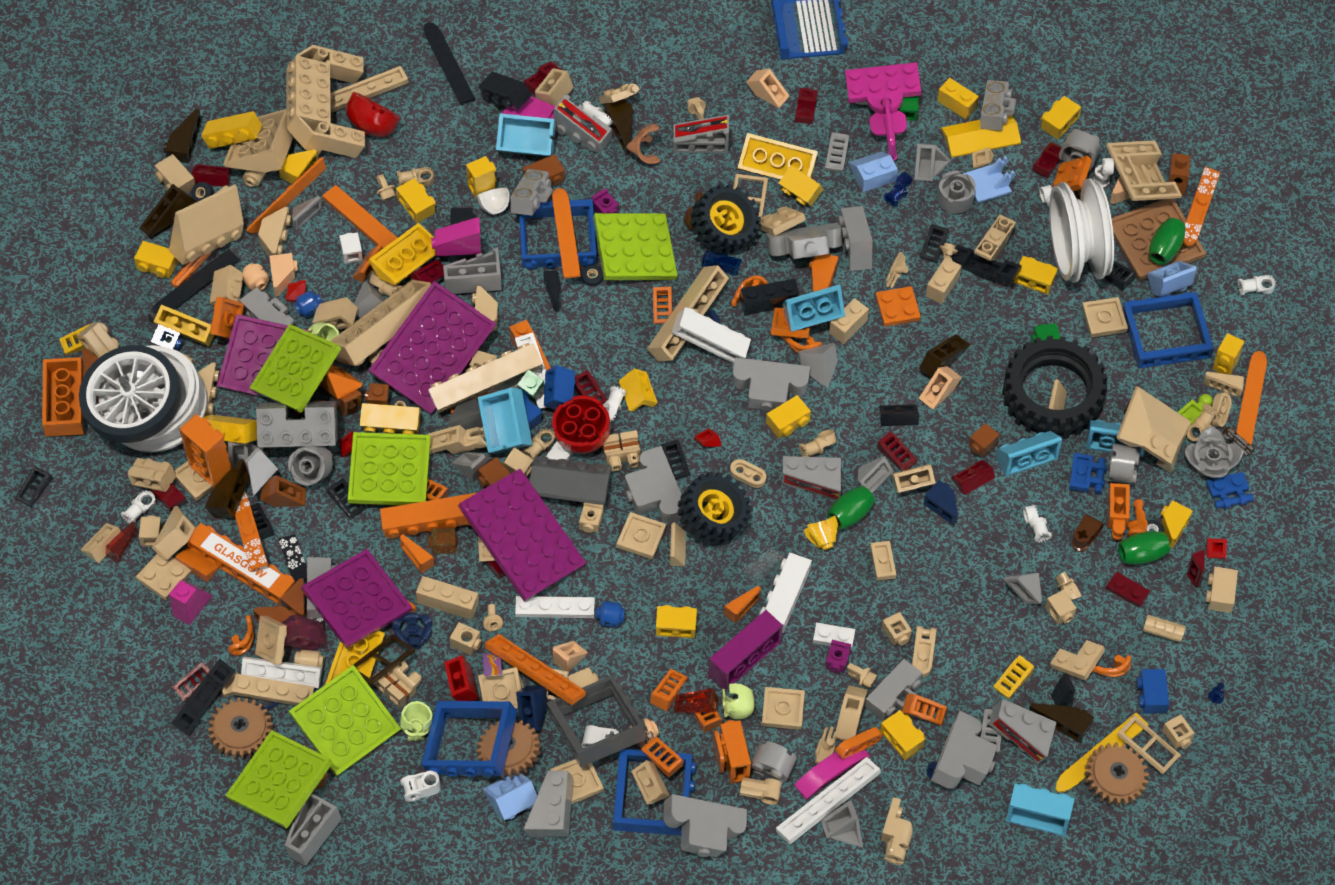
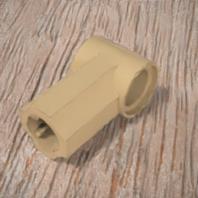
[740,777,782,805]

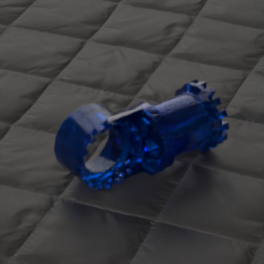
[884,172,913,207]

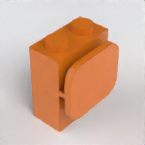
[712,720,751,784]

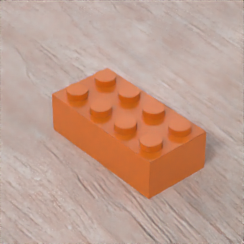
[42,357,84,437]
[179,414,232,488]

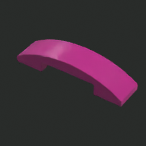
[794,750,870,800]

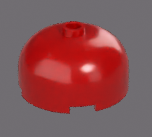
[346,91,401,137]
[552,395,611,454]

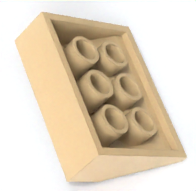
[223,109,293,173]
[169,184,244,265]

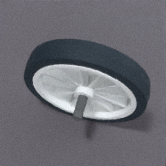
[79,345,182,443]

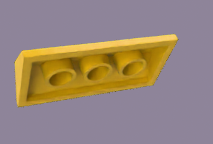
[941,115,1021,158]
[738,133,818,180]
[369,223,436,286]
[325,631,385,685]

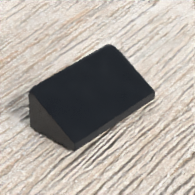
[879,404,919,427]

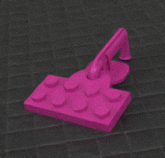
[845,62,921,161]

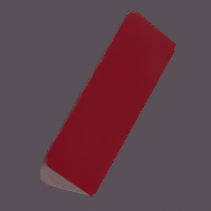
[192,164,232,187]
[951,460,995,495]
[1186,550,1205,588]

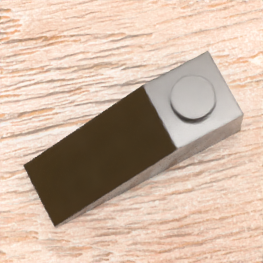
[604,98,634,156]
[163,109,201,163]
[139,184,196,237]
[919,334,971,378]
[205,459,250,518]
[1029,703,1094,743]

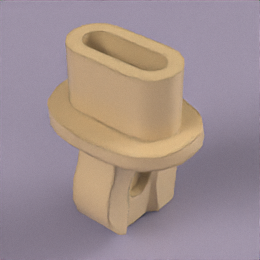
[687,97,706,120]
[376,174,396,201]
[1055,572,1081,600]
[847,663,878,689]

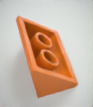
[319,365,363,399]

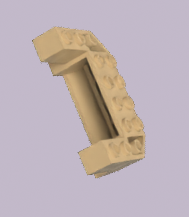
[286,45,365,158]

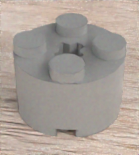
[1059,129,1101,171]
[937,171,976,214]
[1108,443,1139,484]
[288,446,333,485]
[751,741,797,784]

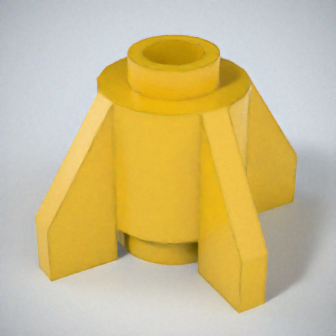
[804,516,838,551]

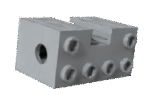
[256,401,338,447]

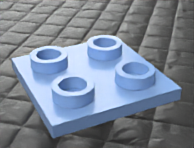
[964,156,1015,204]

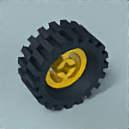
[690,184,761,254]
[677,472,751,546]

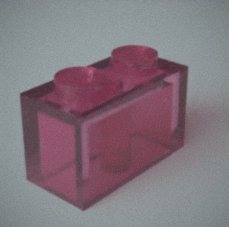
[282,615,327,651]

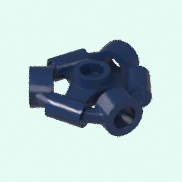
[392,612,433,650]

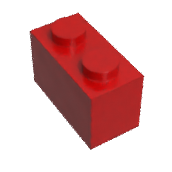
[444,655,479,701]

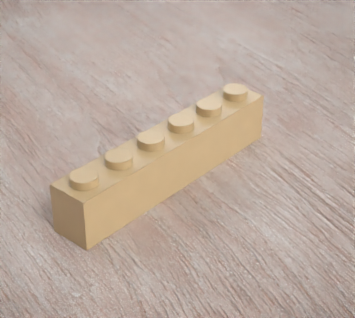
[647,265,729,361]
[429,343,543,413]

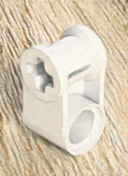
[582,725,619,753]
[400,771,441,802]

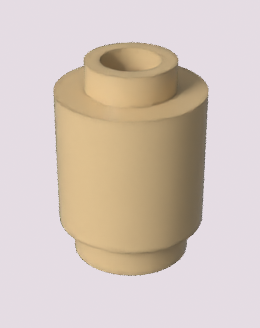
[242,170,266,187]
[294,650,325,668]

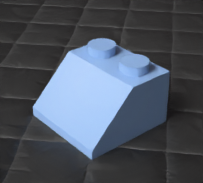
[848,152,898,192]
[1147,261,1197,297]
[482,773,537,820]

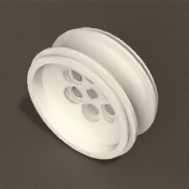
[1049,179,1114,283]
[98,345,207,452]

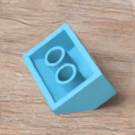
[783,284,845,332]
[1086,420,1145,457]
[996,431,1062,476]

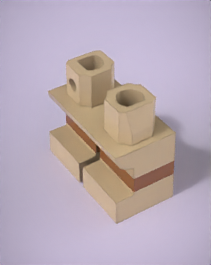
[601,430,640,472]
[374,661,422,708]

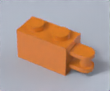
[1107,483,1130,540]

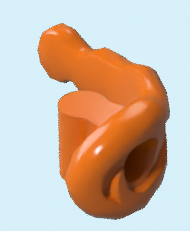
[731,275,768,307]
[781,336,823,354]
[1128,499,1148,536]
[228,615,254,656]
[1091,655,1131,678]

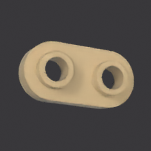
[1211,392,1232,427]
[730,459,766,488]

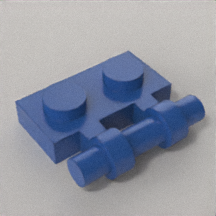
[1069,453,1107,495]
[1206,472,1254,509]

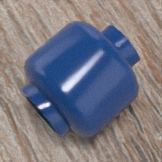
[294,291,323,318]
[595,601,625,628]

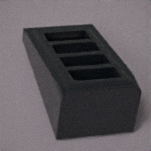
[919,224,950,263]
[1104,261,1136,291]
[543,271,559,312]
[660,439,691,480]
[14,466,53,508]
[326,478,366,519]
[251,503,274,540]
[1051,673,1075,707]

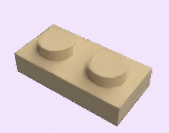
[870,541,896,581]

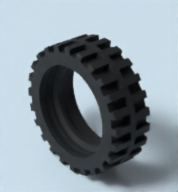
[1002,336,1107,439]

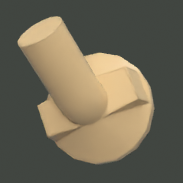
[940,243,958,261]
[483,604,503,632]

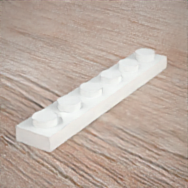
[776,757,881,844]

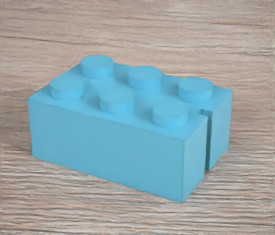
[496,113,556,157]
[478,388,532,454]
[1006,784,1075,836]

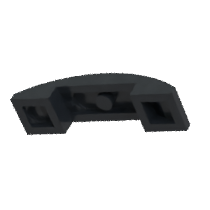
[951,245,1022,282]
[171,659,236,735]

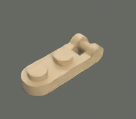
[912,626,937,677]

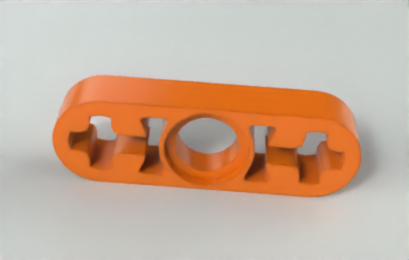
[835,727,883,759]

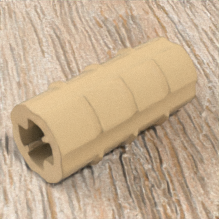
[1143,615,1186,643]

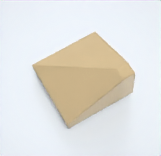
[972,148,994,169]

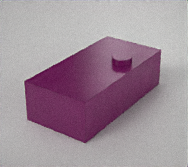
[708,610,783,691]

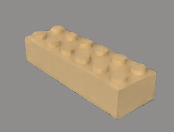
[331,280,431,366]

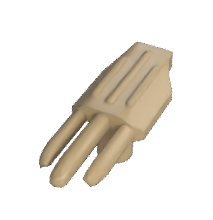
[886,252,908,288]
[815,726,836,764]

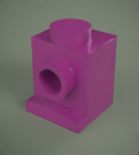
[591,188,619,213]
[825,639,851,673]

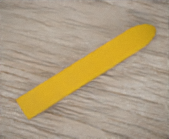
[1055,713,1149,793]

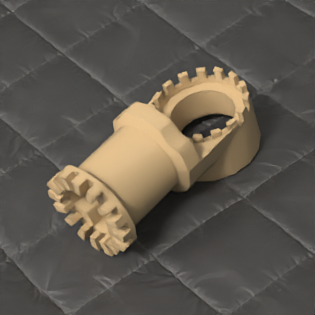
[397,167,434,186]
[369,271,402,297]
[1186,403,1219,441]
[521,429,555,462]
[799,430,837,457]

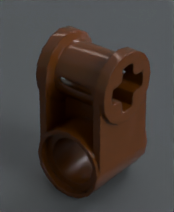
[1072,514,1104,552]

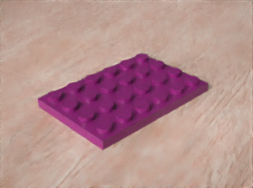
[368,281,496,415]
[458,469,586,602]

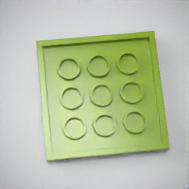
[593,213,678,280]
[250,324,341,413]
[348,432,431,505]
[288,665,401,777]
[225,730,333,829]

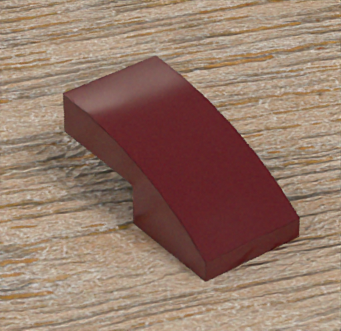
[524,61,561,96]
[795,88,818,124]
[1032,142,1062,178]
[148,484,186,512]

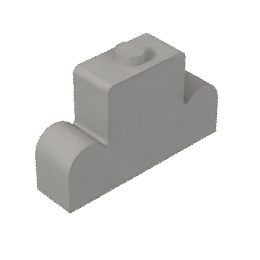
[765,223,843,259]
[732,357,810,412]
[625,446,683,523]
[931,711,997,789]
[663,794,747,857]

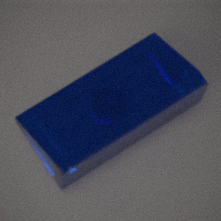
[702,251,742,276]

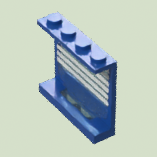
[771,0,848,60]

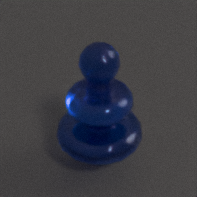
[1208,682,1225,704]

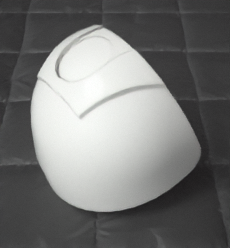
[476,188,510,215]

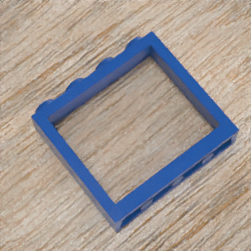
[519,199,596,269]
[1122,292,1214,369]
[421,701,517,777]
[613,749,696,836]

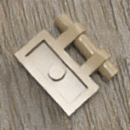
[598,84,639,104]

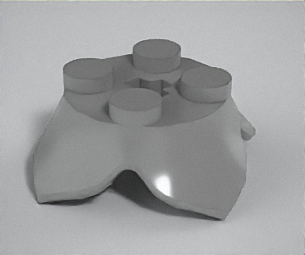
[1185,426,1244,478]

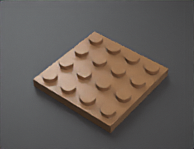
[1111,198,1206,281]

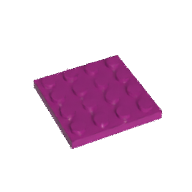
[217,314,310,400]
[301,549,412,649]

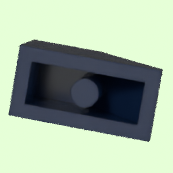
[923,480,958,526]
[516,686,547,731]

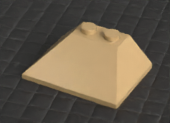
[1106,141,1182,201]
[1116,387,1191,473]

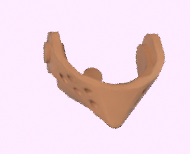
[627,124,660,164]

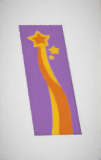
[483,653,502,676]

